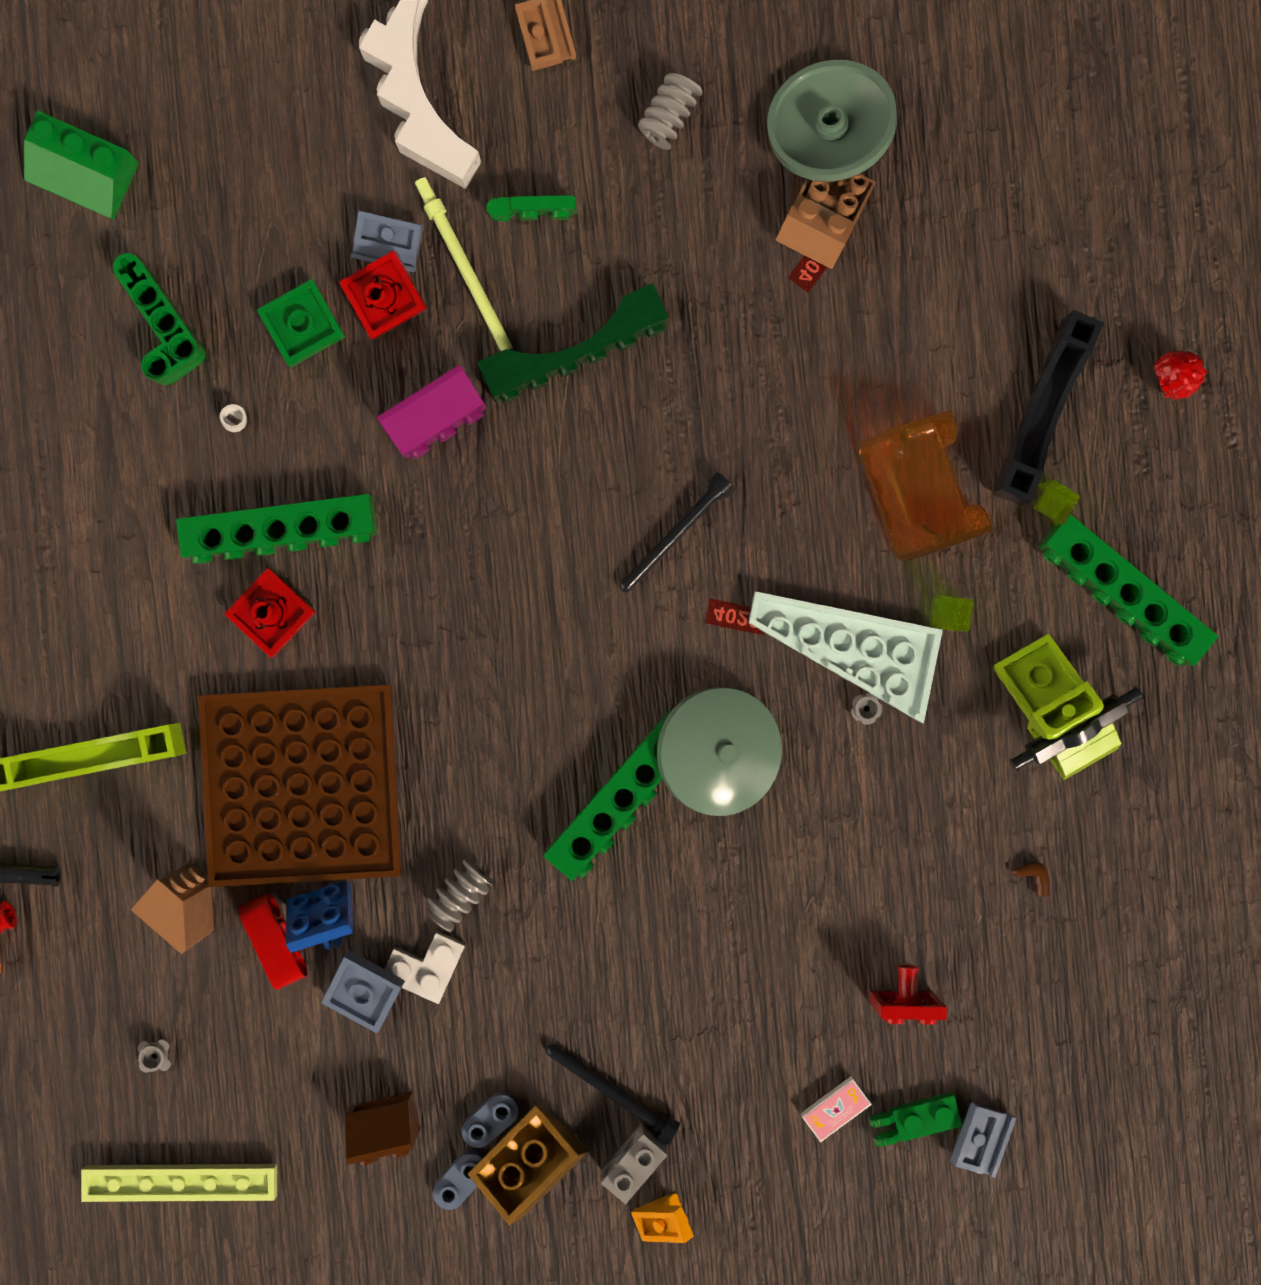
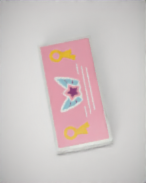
[800,1076,872,1142]

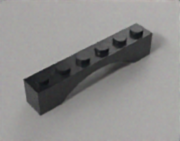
[992,310,1104,506]

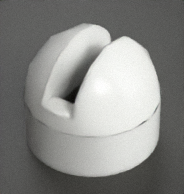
[220,404,247,432]

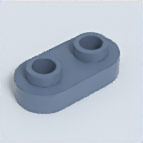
[462,1091,519,1148]
[433,1150,485,1210]

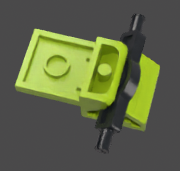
[993,634,1143,781]

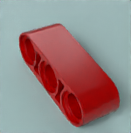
[238,892,308,990]

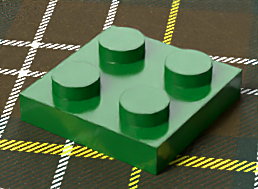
[257,279,346,368]

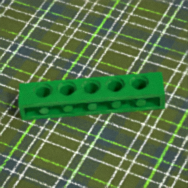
[176,494,378,564]
[1037,514,1219,667]
[543,710,671,882]

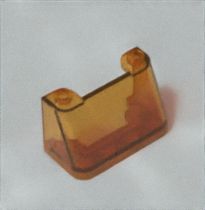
[860,410,993,561]

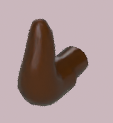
[1011,862,1050,897]

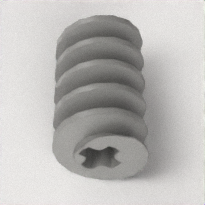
[638,73,703,150]
[426,859,495,932]

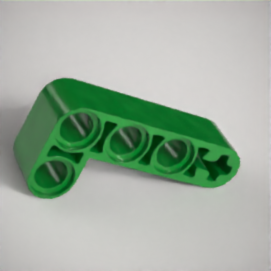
[113,253,206,385]

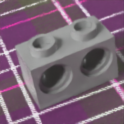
[601,1122,668,1205]

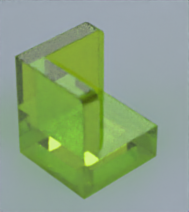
[1033,479,1081,526]
[929,595,974,632]

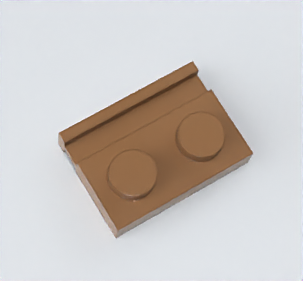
[515,0,576,71]

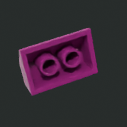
[376,364,487,459]

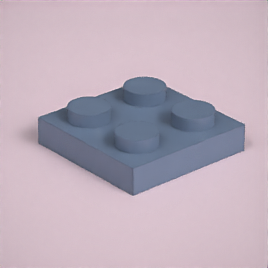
[322,950,405,1033]

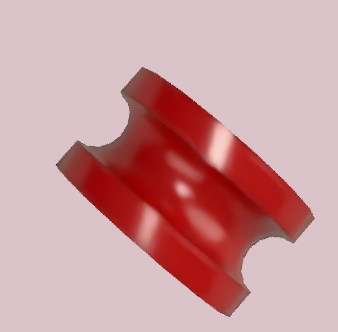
[0,901,18,934]

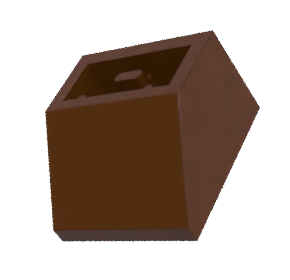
[345,1091,421,1166]

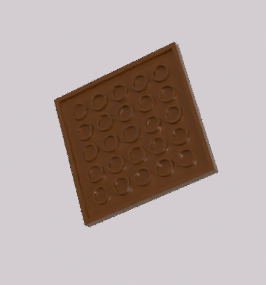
[198,684,402,887]

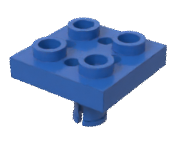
[286,880,353,953]

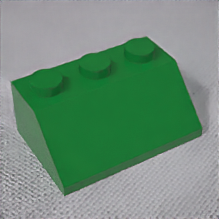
[24,110,139,220]

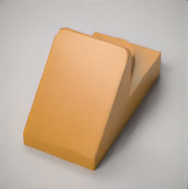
[631,1193,694,1243]

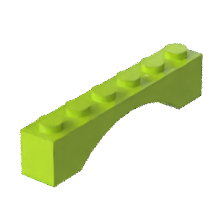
[0,723,187,792]

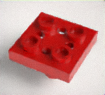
[339,250,428,340]
[224,568,317,658]
[870,964,947,1025]

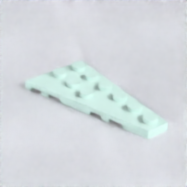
[748,591,943,724]

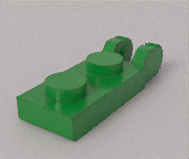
[486,195,577,222]
[869,1092,962,1147]

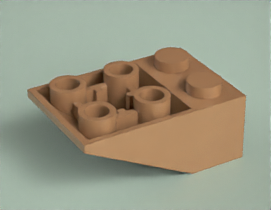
[775,174,876,269]

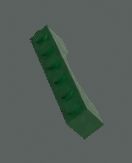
[477,283,669,404]

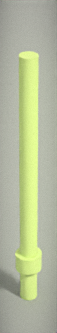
[415,177,513,351]

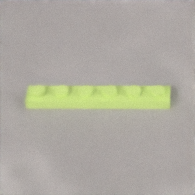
[81,1164,277,1202]

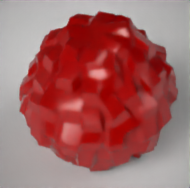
[1154,351,1207,400]

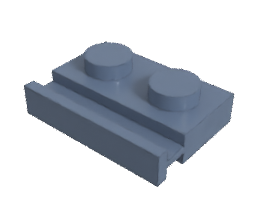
[351,211,424,272]
[950,1101,1016,1178]

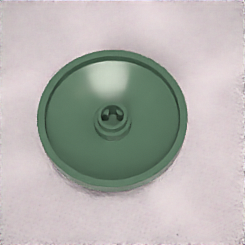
[767,60,897,182]
[657,687,782,816]

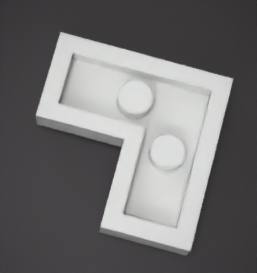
[385,931,466,1004]

